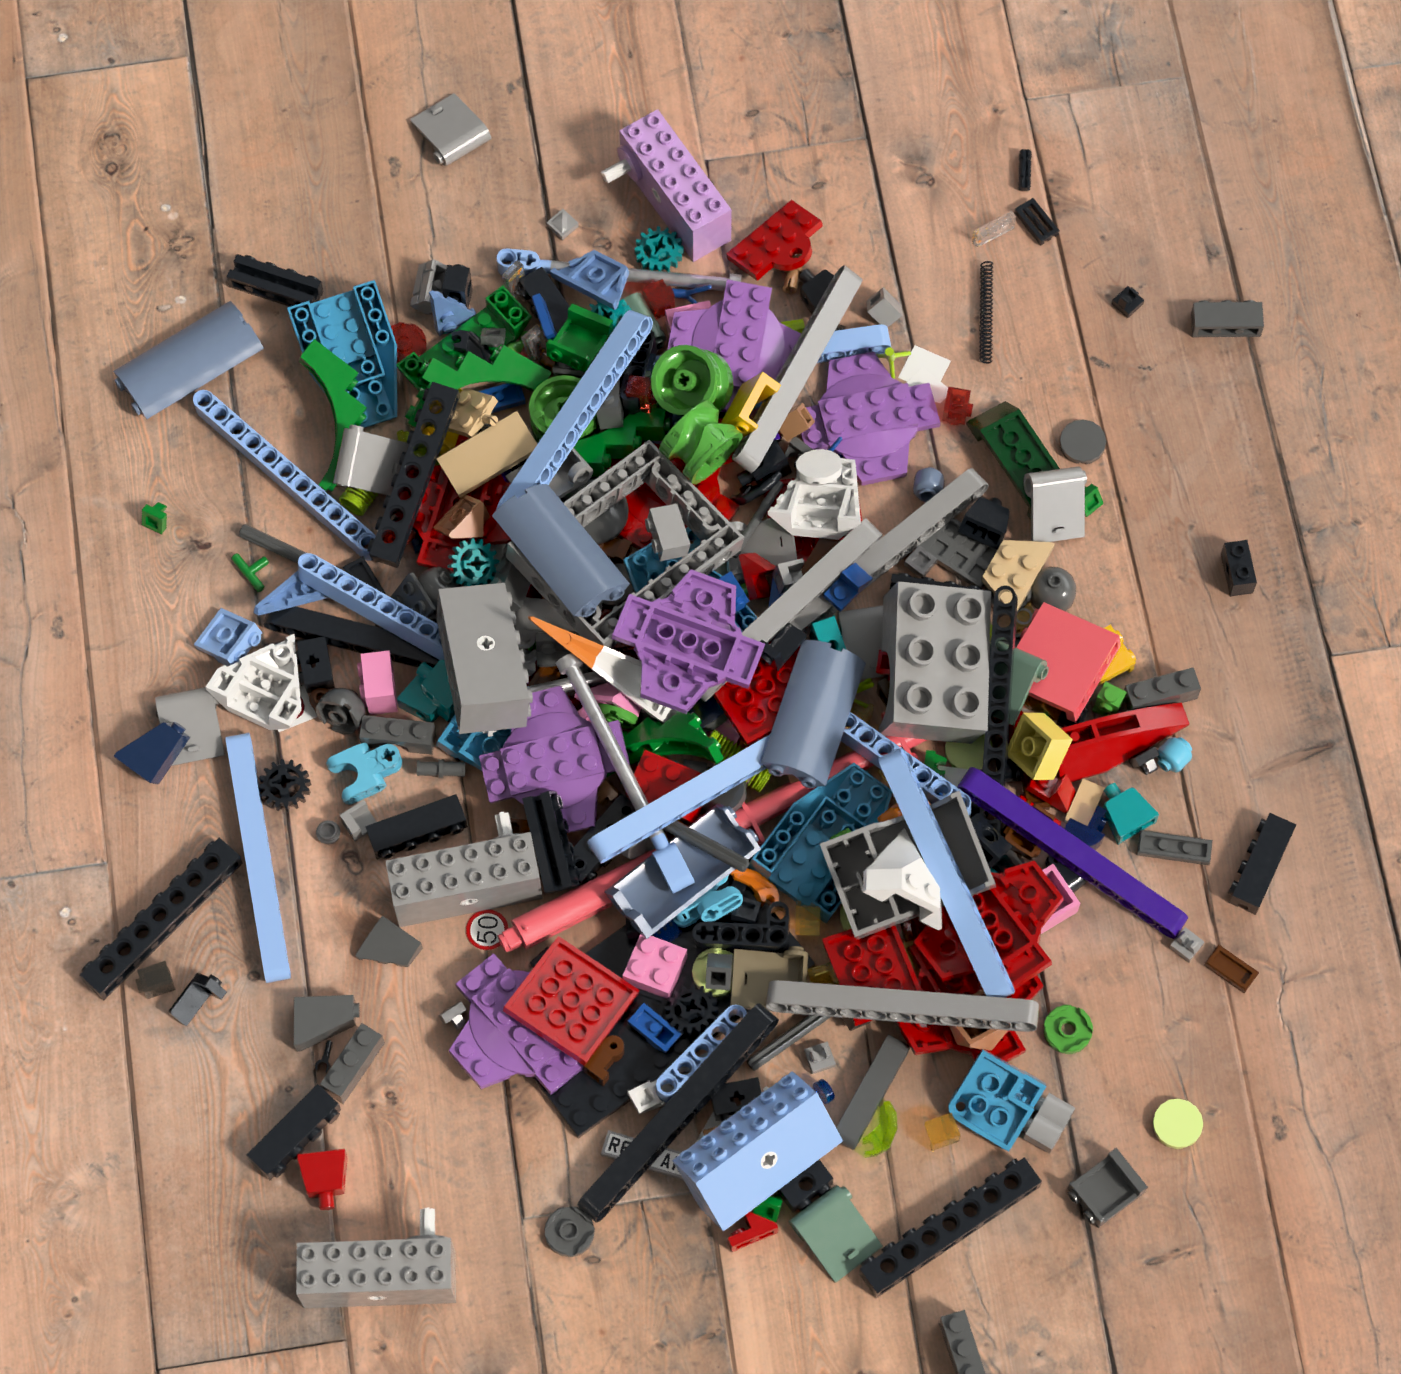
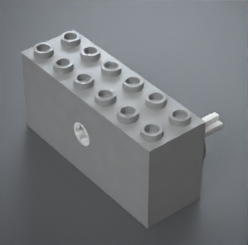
[436,583,533,737]
[386,812,543,927]
[296,1208,456,1308]

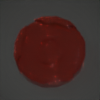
[391,322,427,364]

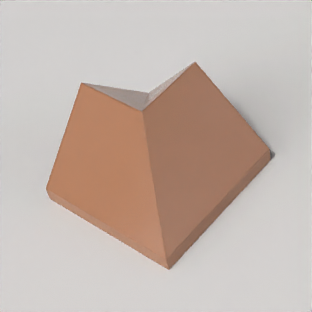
[433,495,491,538]
[949,989,1008,1051]

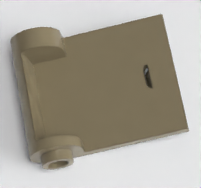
[730,946,808,1011]

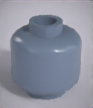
[913,467,944,502]

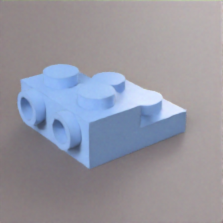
[194,608,262,666]

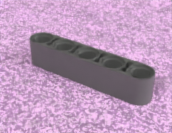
[836,1035,910,1151]

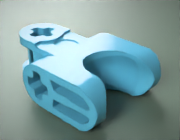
[326,743,402,805]
[673,875,743,927]

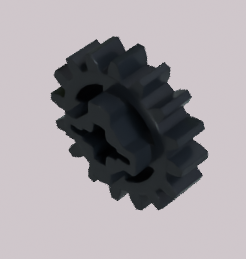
[258,759,311,812]
[665,984,719,1038]

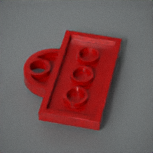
[726,200,823,281]

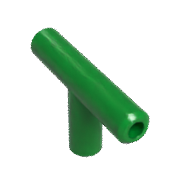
[231,554,269,592]

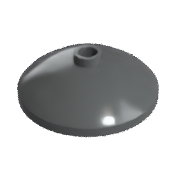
[561,478,629,544]

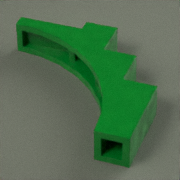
[298,339,367,492]
[404,345,552,428]
[574,384,672,477]
[606,711,724,777]

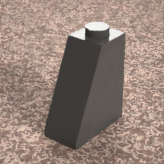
[294,995,360,1051]

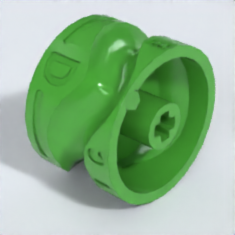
[651,345,734,416]
[529,375,600,444]
[659,401,743,484]

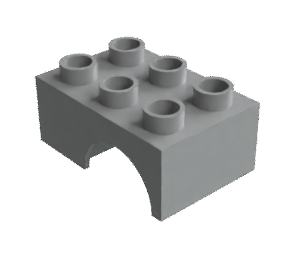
[879,581,991,744]
[820,791,996,939]

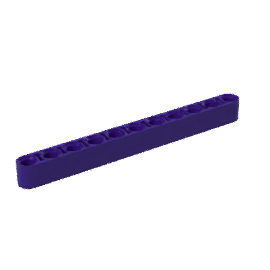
[957,767,1188,939]

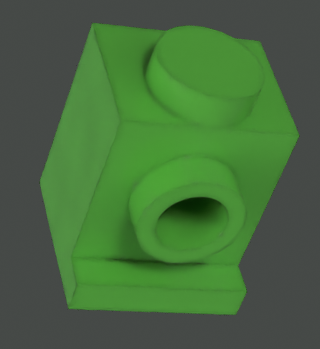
[1092,681,1127,717]

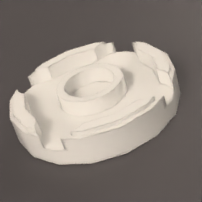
[796,449,842,484]

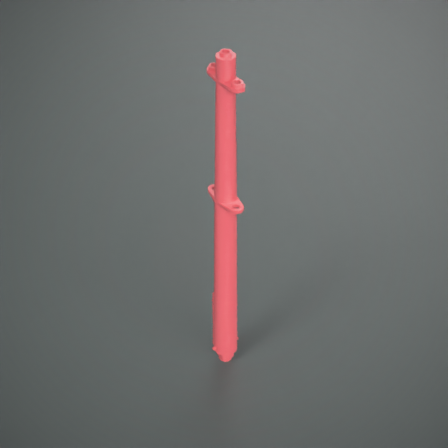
[497,711,927,953]

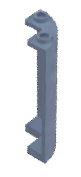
[113,301,264,419]
[492,484,630,617]
[761,640,866,788]
[605,803,761,939]

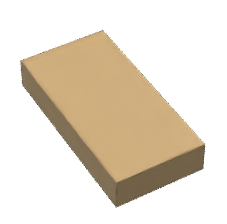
[1064,779,1105,832]

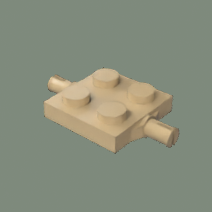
[441,388,498,438]

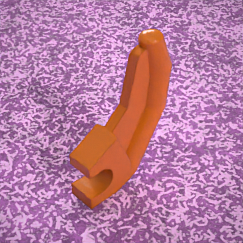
[730,868,779,907]

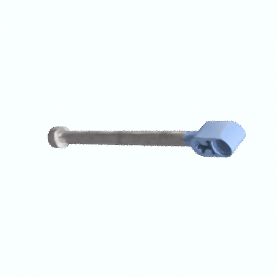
[497,248,742,291]
[556,653,695,894]

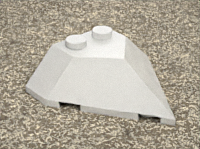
[206,634,301,730]
[863,828,942,930]

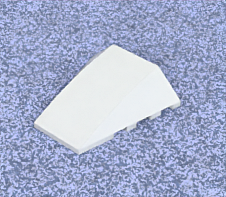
[768,458,861,540]

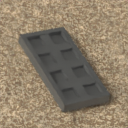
[915,518,997,589]

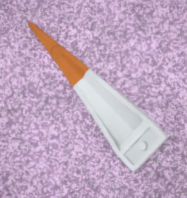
[528,616,678,723]

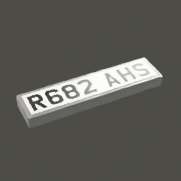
[601,1130,684,1181]

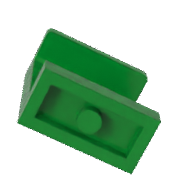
[546,303,613,372]

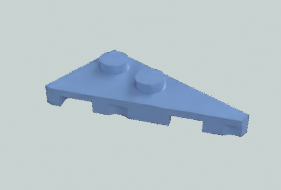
[429,290,477,336]
[254,568,329,616]

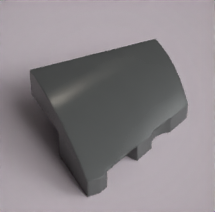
[355,916,423,967]

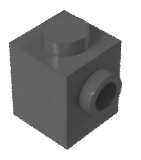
[705,953,733,990]

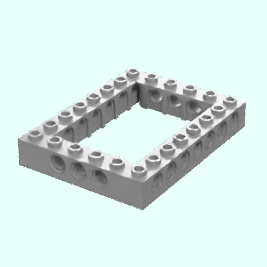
[506,440,744,649]

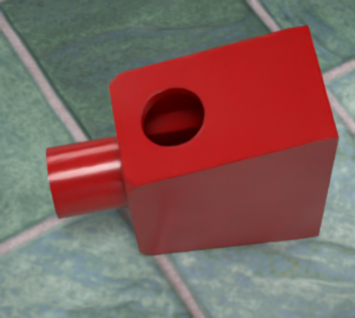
[297,1149,348,1210]

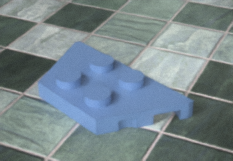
[549,250,629,310]

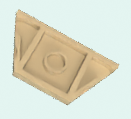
[981,540,1055,612]

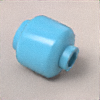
[1157,737,1192,773]

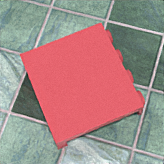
[1016,602,1121,723]

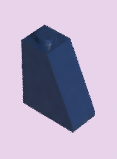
[114,722,190,784]

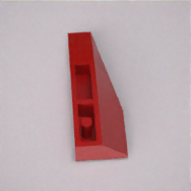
[1057,702,1190,782]

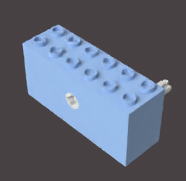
[672,1071,843,1231]

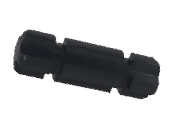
[1018,149,1032,191]

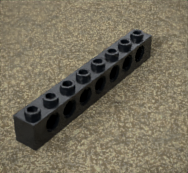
[367,382,460,568]
[80,837,243,1001]
[859,1157,1042,1298]

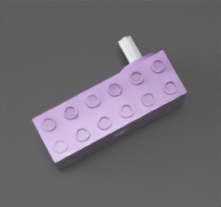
[601,109,731,262]

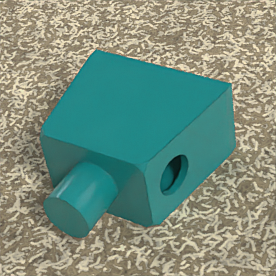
[809,616,847,652]
[416,659,455,718]
[397,675,455,723]
[1102,783,1159,845]

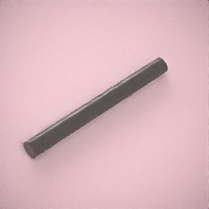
[732,481,784,559]

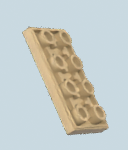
[437,411,537,498]

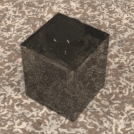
[135,961,176,999]

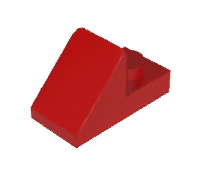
[738,553,776,601]
[1025,774,1076,814]
[728,1212,778,1252]

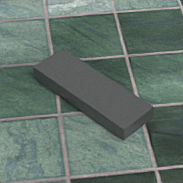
[1137,830,1213,865]

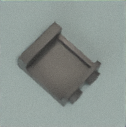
[1067,1148,1148,1228]

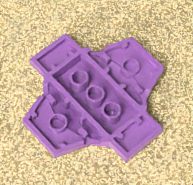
[667,279,801,413]
[800,352,940,486]
[612,569,765,714]
[479,685,631,833]
[449,953,583,1095]

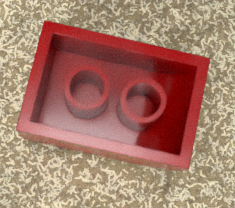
[625,750,703,825]

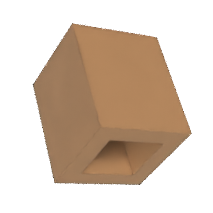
[778,402,815,441]

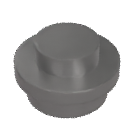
[316,820,341,844]

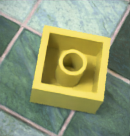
[1007,713,1073,780]

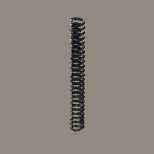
[979,261,994,364]

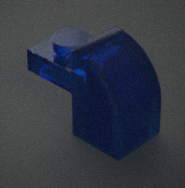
[1064,806,1108,850]

